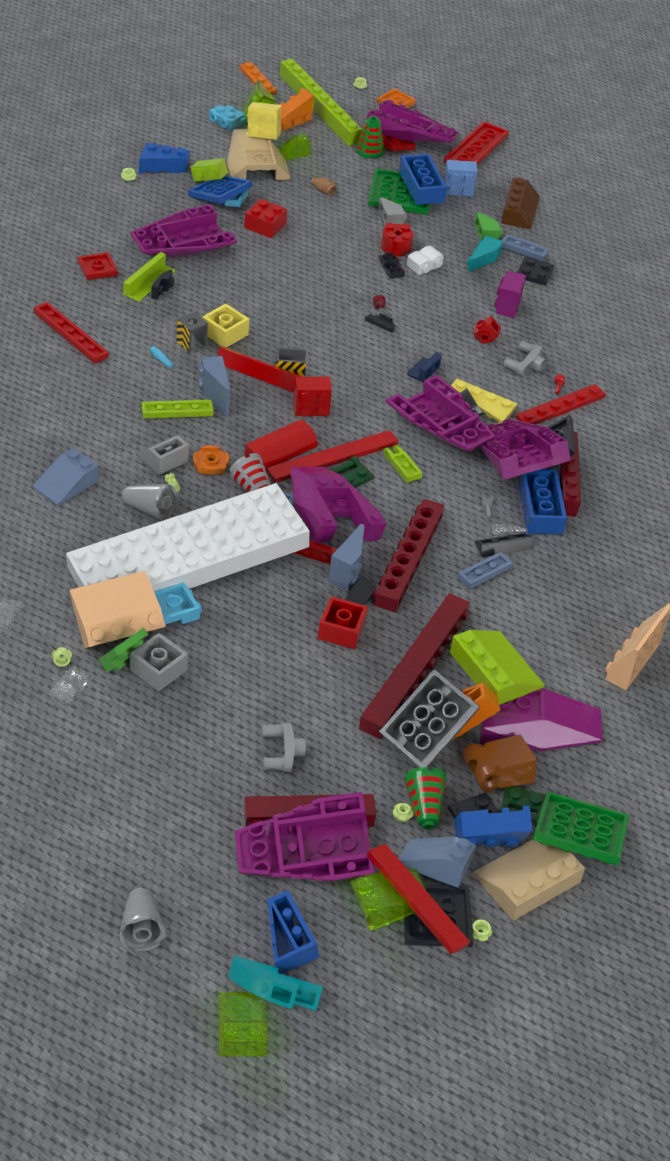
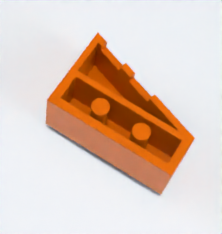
[279,88,314,131]
[452,683,500,740]

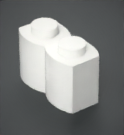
[407,246,444,275]

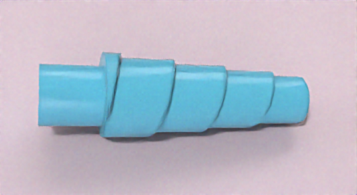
[150,346,173,368]

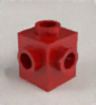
[473,315,501,344]

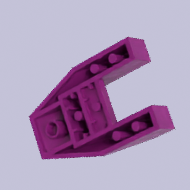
[291,467,387,543]

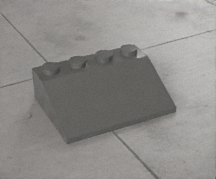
[379,669,480,767]

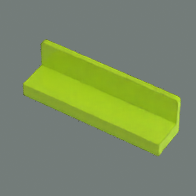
[123,252,176,302]

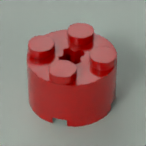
[381,223,414,257]

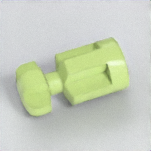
[165,473,180,492]

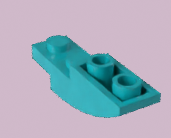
[228,955,323,1011]

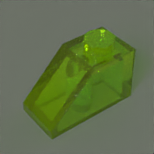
[279,134,311,160]

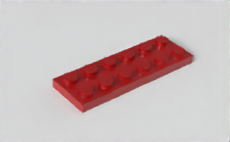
[443,121,509,165]

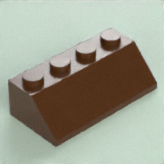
[501,177,540,230]

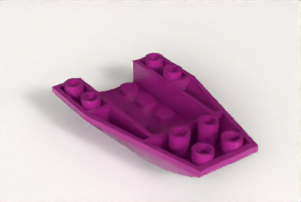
[130,204,237,257]

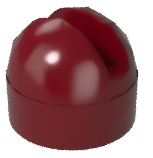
[373,295,386,309]

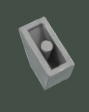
[378,198,407,226]

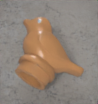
[311,177,337,196]

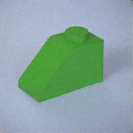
[475,213,502,241]

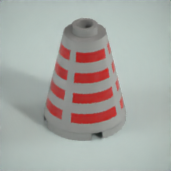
[229,453,271,493]

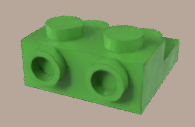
[98,628,148,673]

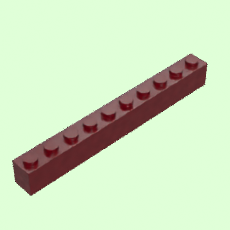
[359,593,471,739]

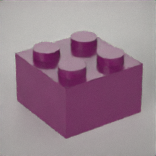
[494,271,526,318]

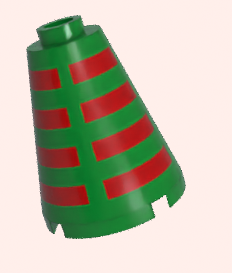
[356,116,385,159]
[404,767,446,830]

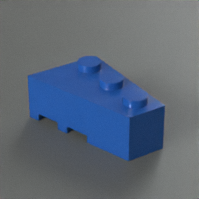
[139,143,190,173]
[454,806,533,848]
[267,890,319,974]

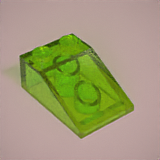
[243,80,276,119]
[350,870,426,931]
[218,992,268,1057]

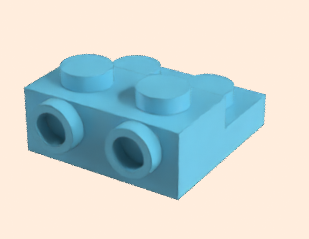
[209,105,248,131]
[154,582,202,624]

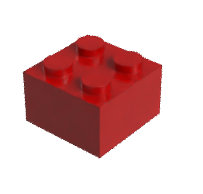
[244,199,287,238]
[293,376,332,417]
[318,596,368,649]

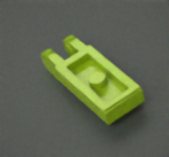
[383,445,422,483]

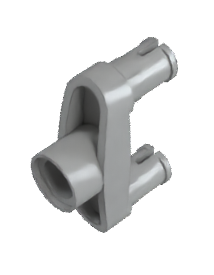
[503,340,546,376]
[262,723,306,772]

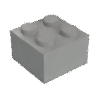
[130,633,188,691]

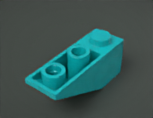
[467,236,503,272]

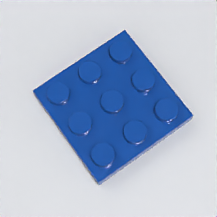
[188,175,253,204]

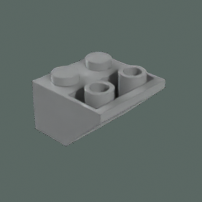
[137,435,189,475]

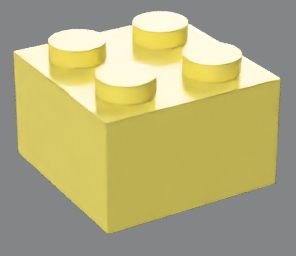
[248,102,281,140]
[202,304,250,348]

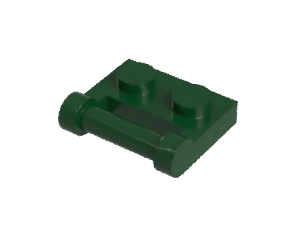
[329,456,374,488]
[500,786,546,826]

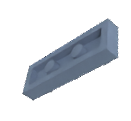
[502,234,549,262]
[457,552,513,589]

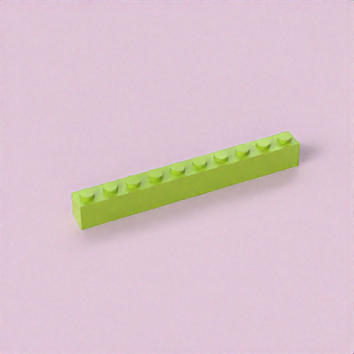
[280,59,362,146]

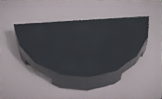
[365,313,395,333]

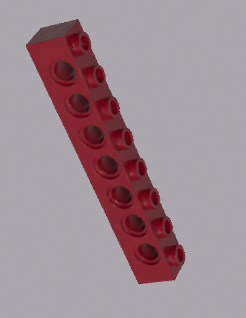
[373,499,445,613]

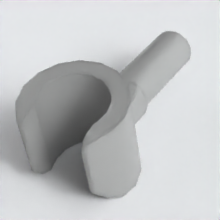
[481,495,493,517]

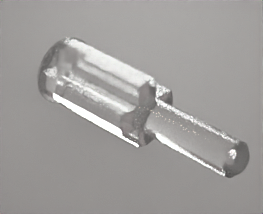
[489,524,527,535]

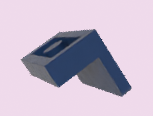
[407,351,442,383]

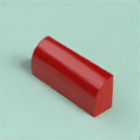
[245,419,318,469]

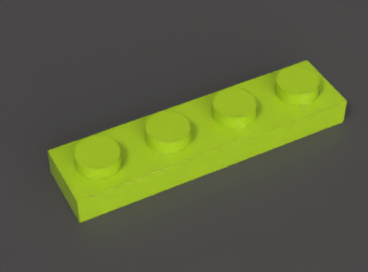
[141,400,213,418]

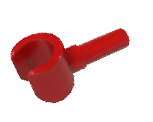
[554,373,566,394]

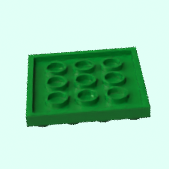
[368,168,430,215]
[533,791,629,865]

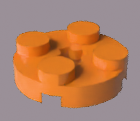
[193,445,229,475]

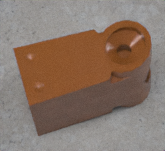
[462,734,537,793]

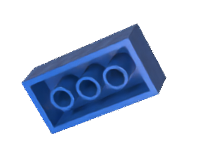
[399,154,447,205]
[518,469,567,534]

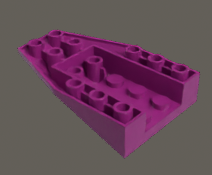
[365,100,460,142]
[482,419,571,480]
[479,688,602,751]

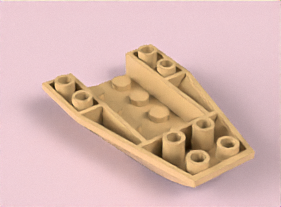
[227,129,291,180]

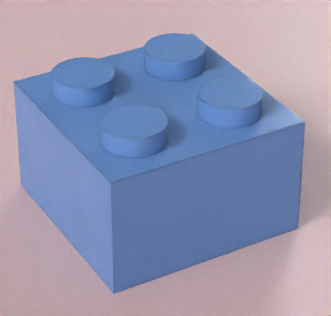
[444,160,478,196]

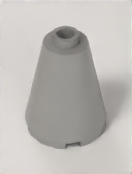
[122,484,176,520]
[119,888,166,951]

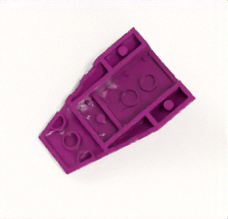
[386,375,495,452]
[234,792,375,881]

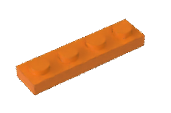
[239,62,277,96]

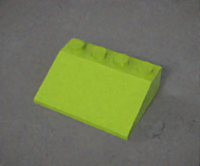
[450,630,545,705]

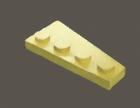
[451,379,517,423]

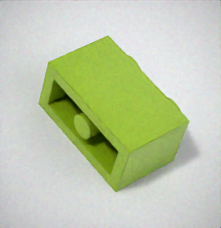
[191,158,228,182]

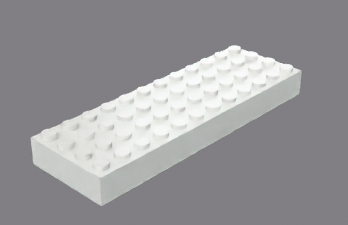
[66,483,309,591]

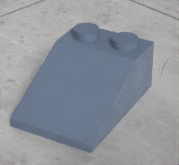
[198,356,231,416]
[32,447,99,506]
[328,524,364,591]
[398,836,476,888]

